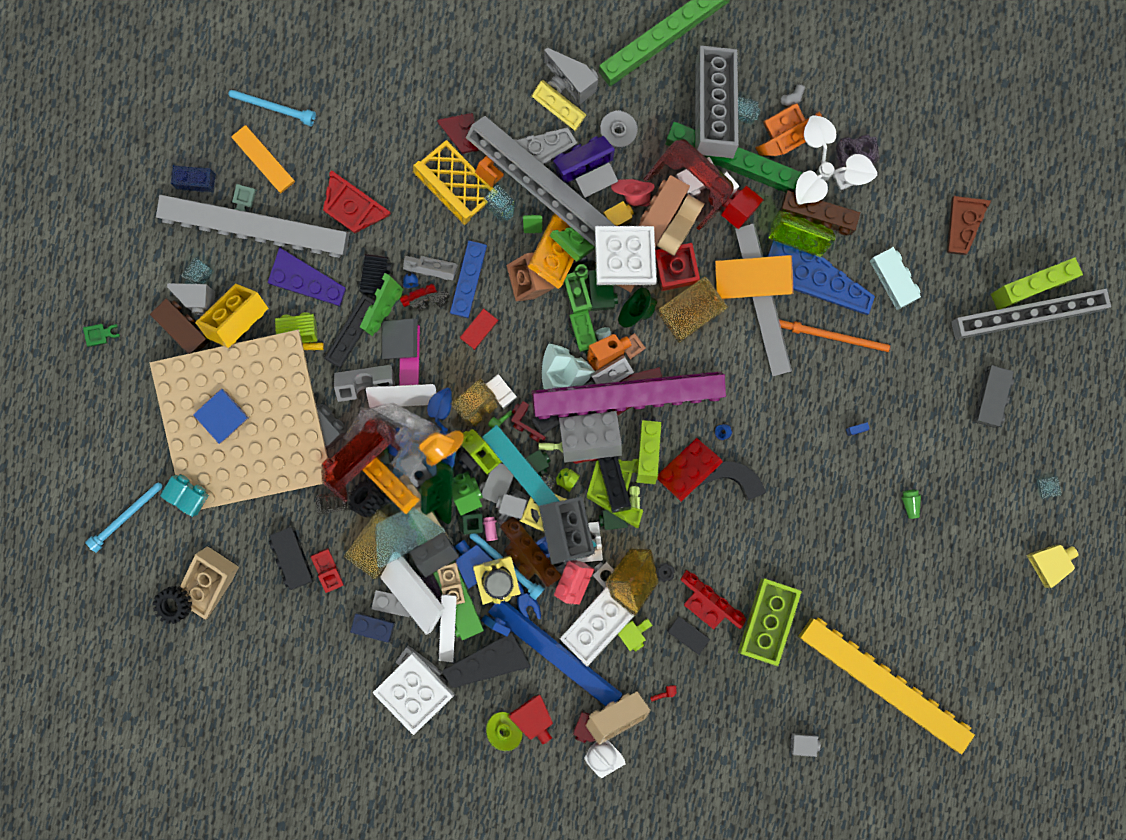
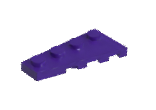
[267,247,346,306]

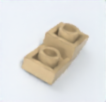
[438,562,465,605]

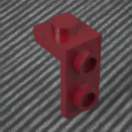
[511,401,546,442]

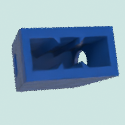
[455,540,493,589]

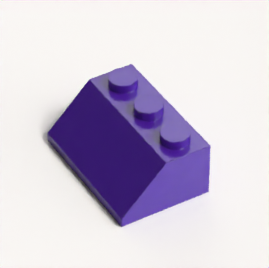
[553,136,615,183]

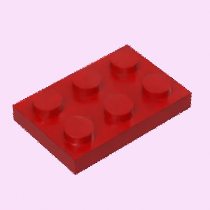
[657,438,723,502]

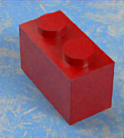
[721,185,764,229]

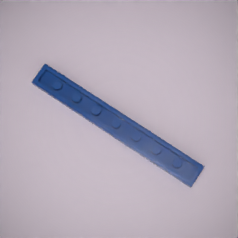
[488,601,622,706]

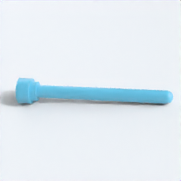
[228,90,316,126]
[85,482,162,553]
[469,533,545,600]

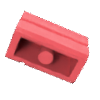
[554,560,594,605]

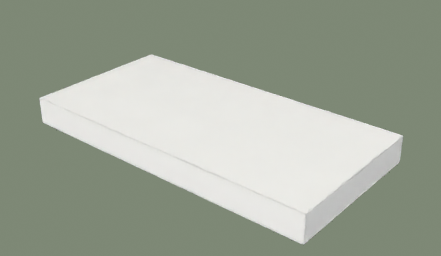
[380,551,445,635]
[560,583,639,666]

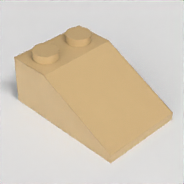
[180,546,239,620]

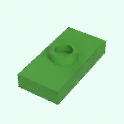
[569,309,597,352]

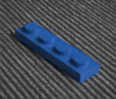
[450,240,487,319]

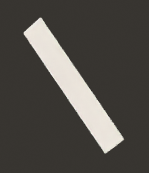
[439,595,456,662]

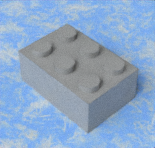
[559,411,622,463]

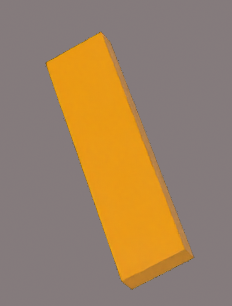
[231,125,295,194]
[361,455,420,514]

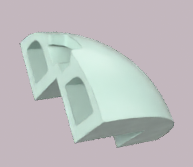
[542,344,595,389]

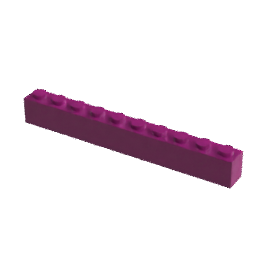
[531,371,726,419]

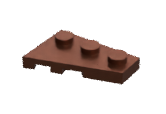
[947,196,991,255]

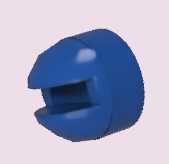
[403,273,418,288]
[715,424,732,440]

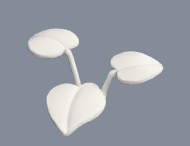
[795,116,877,205]

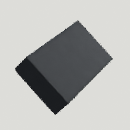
[667,616,710,655]

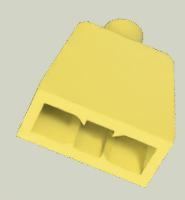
[1027,545,1079,588]

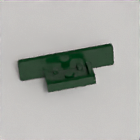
[421,460,453,524]

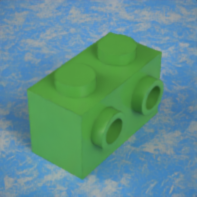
[452,472,483,516]

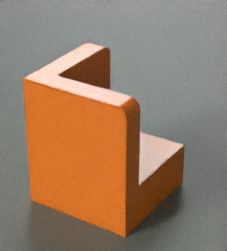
[475,156,504,187]

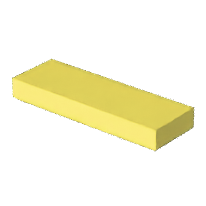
[532,80,587,131]

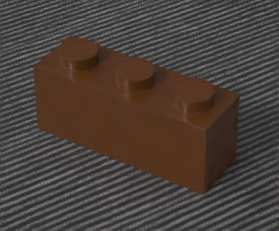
[150,298,210,354]

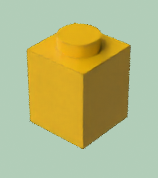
[603,201,634,226]

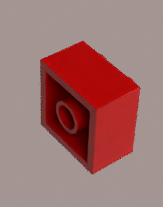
[655,243,700,291]

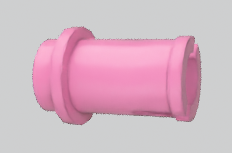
[482,516,498,541]

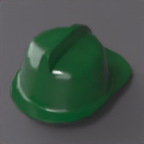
[618,287,657,328]

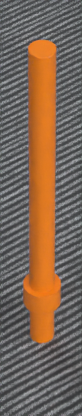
[779,320,890,352]

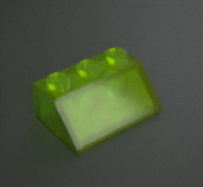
[768,210,836,257]

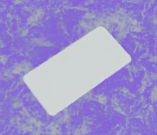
[366,384,436,408]

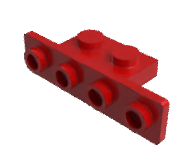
[680,570,746,630]

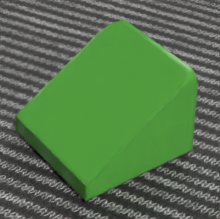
[523,215,542,233]

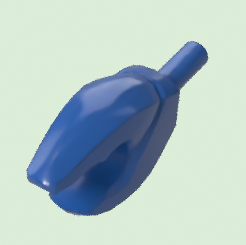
[517,581,541,619]

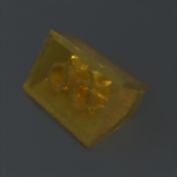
[606,549,659,615]

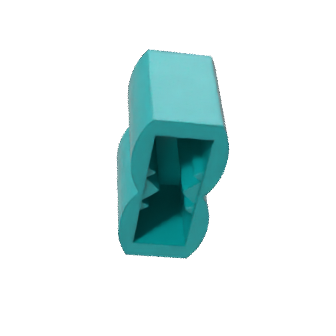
[160,474,209,517]

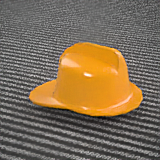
[419,431,464,466]

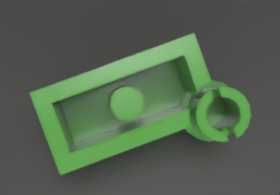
[564,264,592,314]

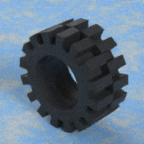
[348,479,385,518]
[153,586,192,624]

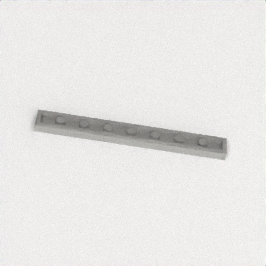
[735,224,792,376]

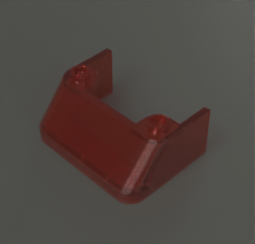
[643,139,734,230]
[321,418,402,503]

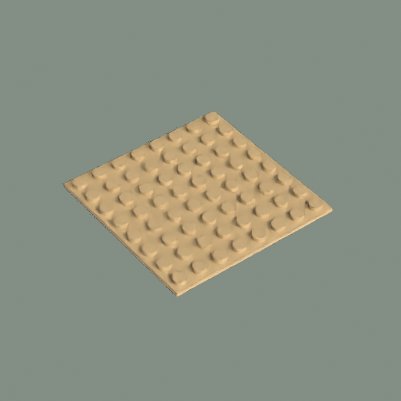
[150,330,333,510]

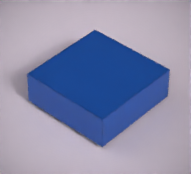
[846,422,870,436]

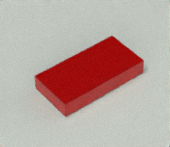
[460,308,498,350]

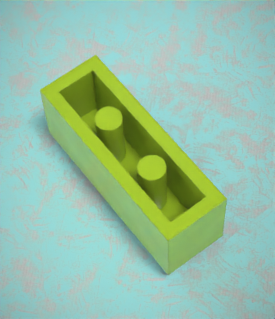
[636,420,661,484]

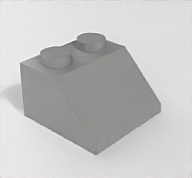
[167,283,215,317]

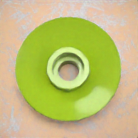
[486,712,523,751]

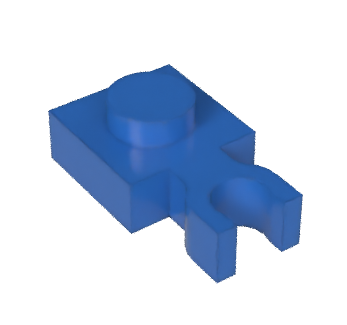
[481,614,511,637]

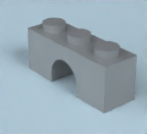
[334,365,395,402]

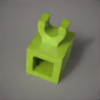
[618,619,652,652]

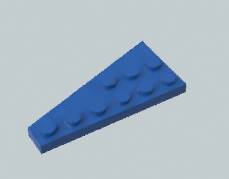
[767,224,875,315]

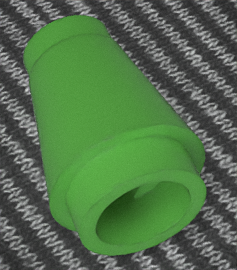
[902,490,921,519]

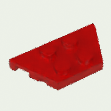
[323,170,391,234]

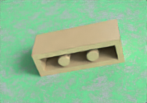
[586,692,651,745]

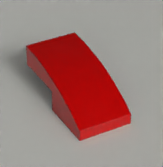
[310,548,344,593]

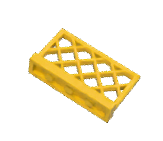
[413,140,498,225]

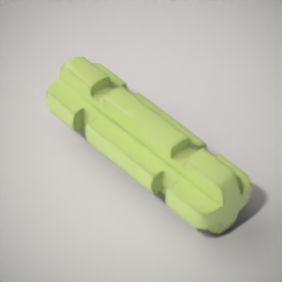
[629,486,640,509]

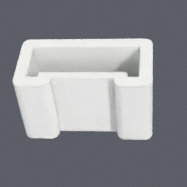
[485,374,517,409]

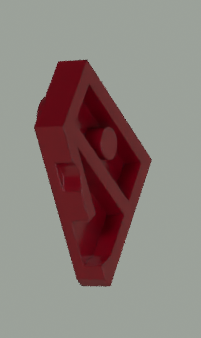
[437,113,479,154]

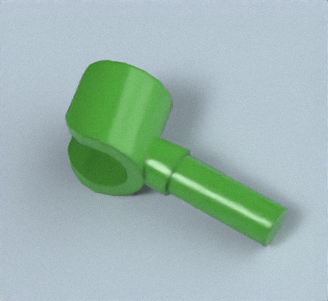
[488,410,513,428]

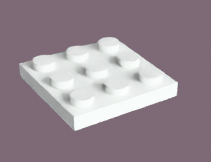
[595,226,656,285]
[373,652,455,735]

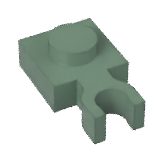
[232,184,257,211]

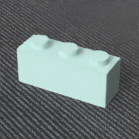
[870,247,921,310]

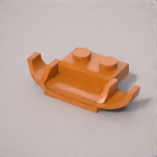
[755,103,822,156]

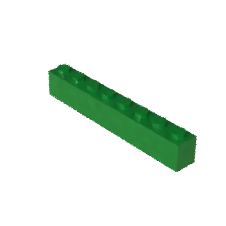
[665,122,803,193]

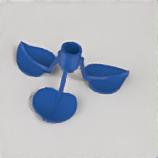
[387,388,455,466]

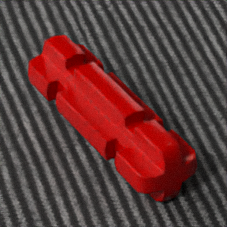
[400,284,437,307]

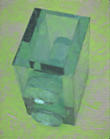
[484,185,515,222]

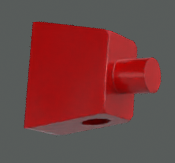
[507,694,553,745]

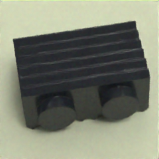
[359,254,392,296]

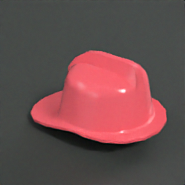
[611,179,655,207]

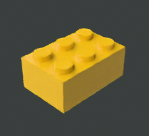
[195,283,269,348]

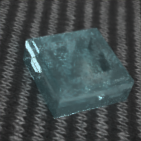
[1037,476,1062,499]

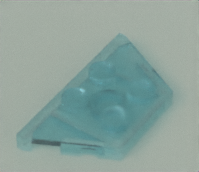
[376,508,446,569]

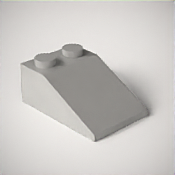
[544,48,598,105]

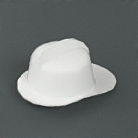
[584,740,625,778]

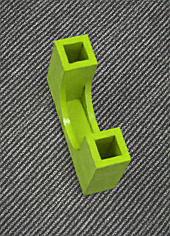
[991,258,1083,310]

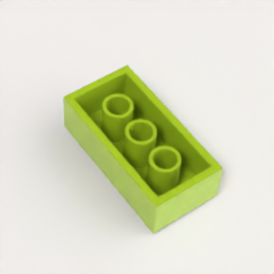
[738,578,802,666]

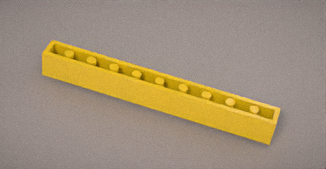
[798,618,975,754]

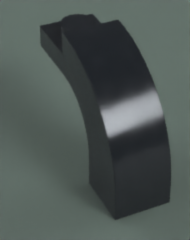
[699,461,766,501]

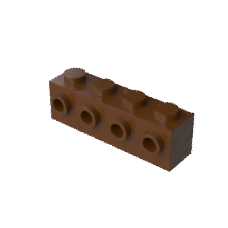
[779,191,861,235]

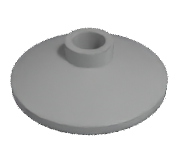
[600,111,638,147]

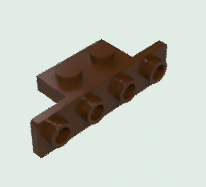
[500,517,562,587]

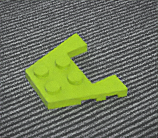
[587,459,643,528]

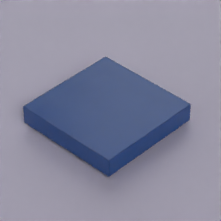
[193,389,249,444]

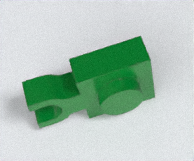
[83,324,120,347]

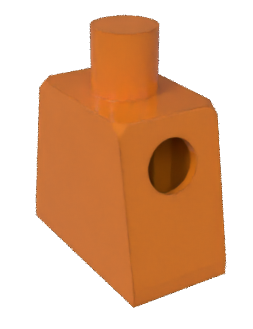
[587,334,632,371]

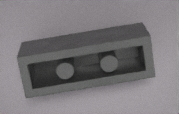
[973,365,1015,428]

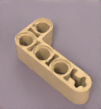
[657,194,705,256]

